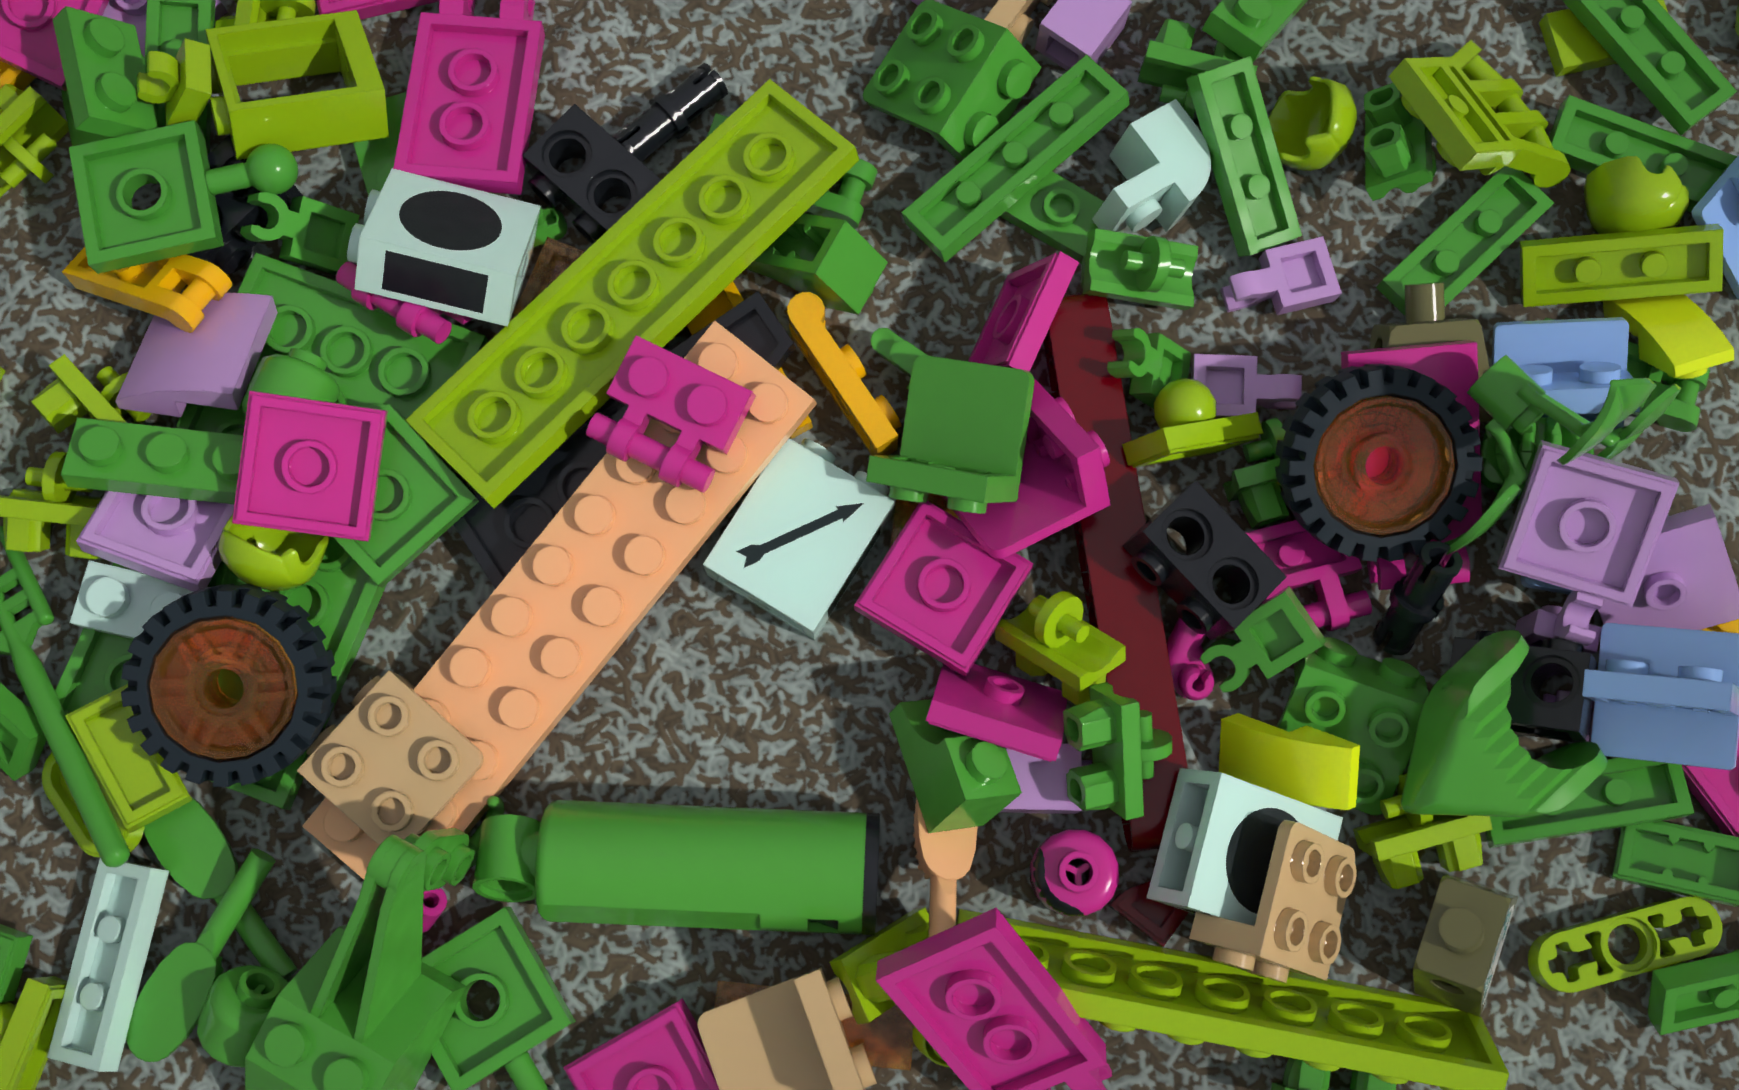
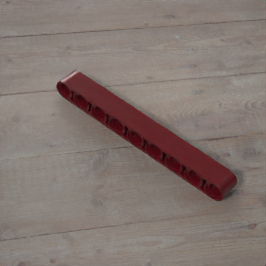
[1043,293,1188,852]

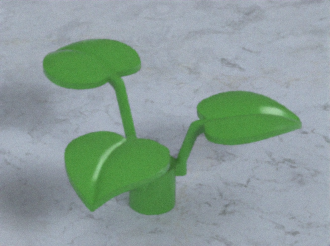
[1444,355,1681,555]

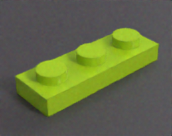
[1520,224,1724,307]

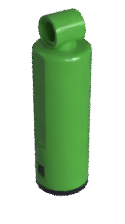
[472,800,880,935]

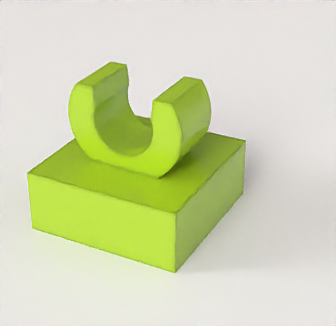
[137,38,212,126]

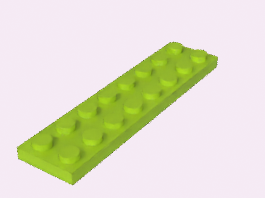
[405,79,859,509]
[956,909,1509,1090]

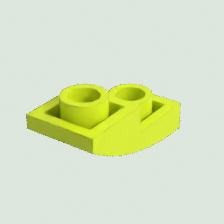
[1603,294,1734,379]
[1219,713,1360,810]

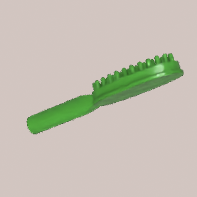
[144,797,297,979]
[126,848,276,1062]

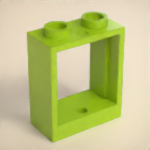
[205,10,389,160]

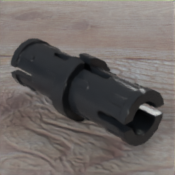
[612,63,728,162]
[1373,541,1463,655]

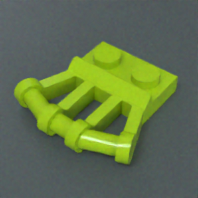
[1388,40,1571,188]

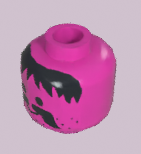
[1030,829,1119,916]

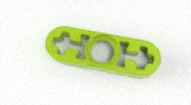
[1528,896,1722,993]

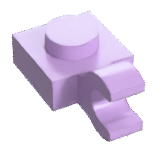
[1220,236,1342,315]
[1191,354,1302,419]
[1515,591,1604,654]

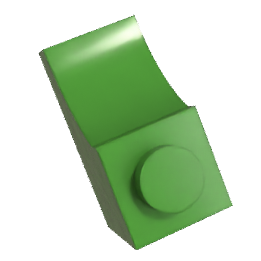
[746,213,888,315]
[889,699,1022,833]

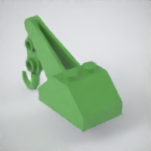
[245,796,505,1090]

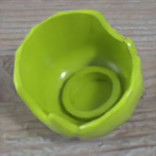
[1268,76,1357,171]
[1583,156,1689,234]
[218,514,329,591]

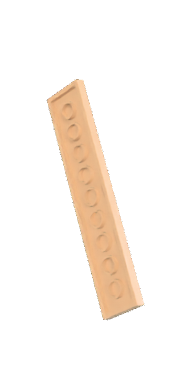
[302,321,817,879]

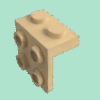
[296,670,484,845]
[1189,820,1357,983]
[697,967,877,1090]

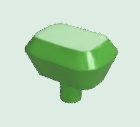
[534,207,567,247]

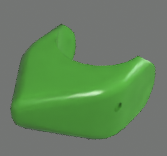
[1401,630,1608,817]

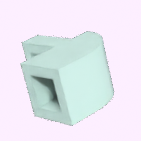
[1092,99,1211,232]

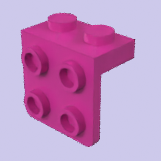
[941,379,1111,559]

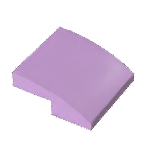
[115,293,278,417]

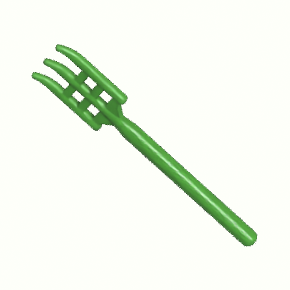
[0,526,130,867]

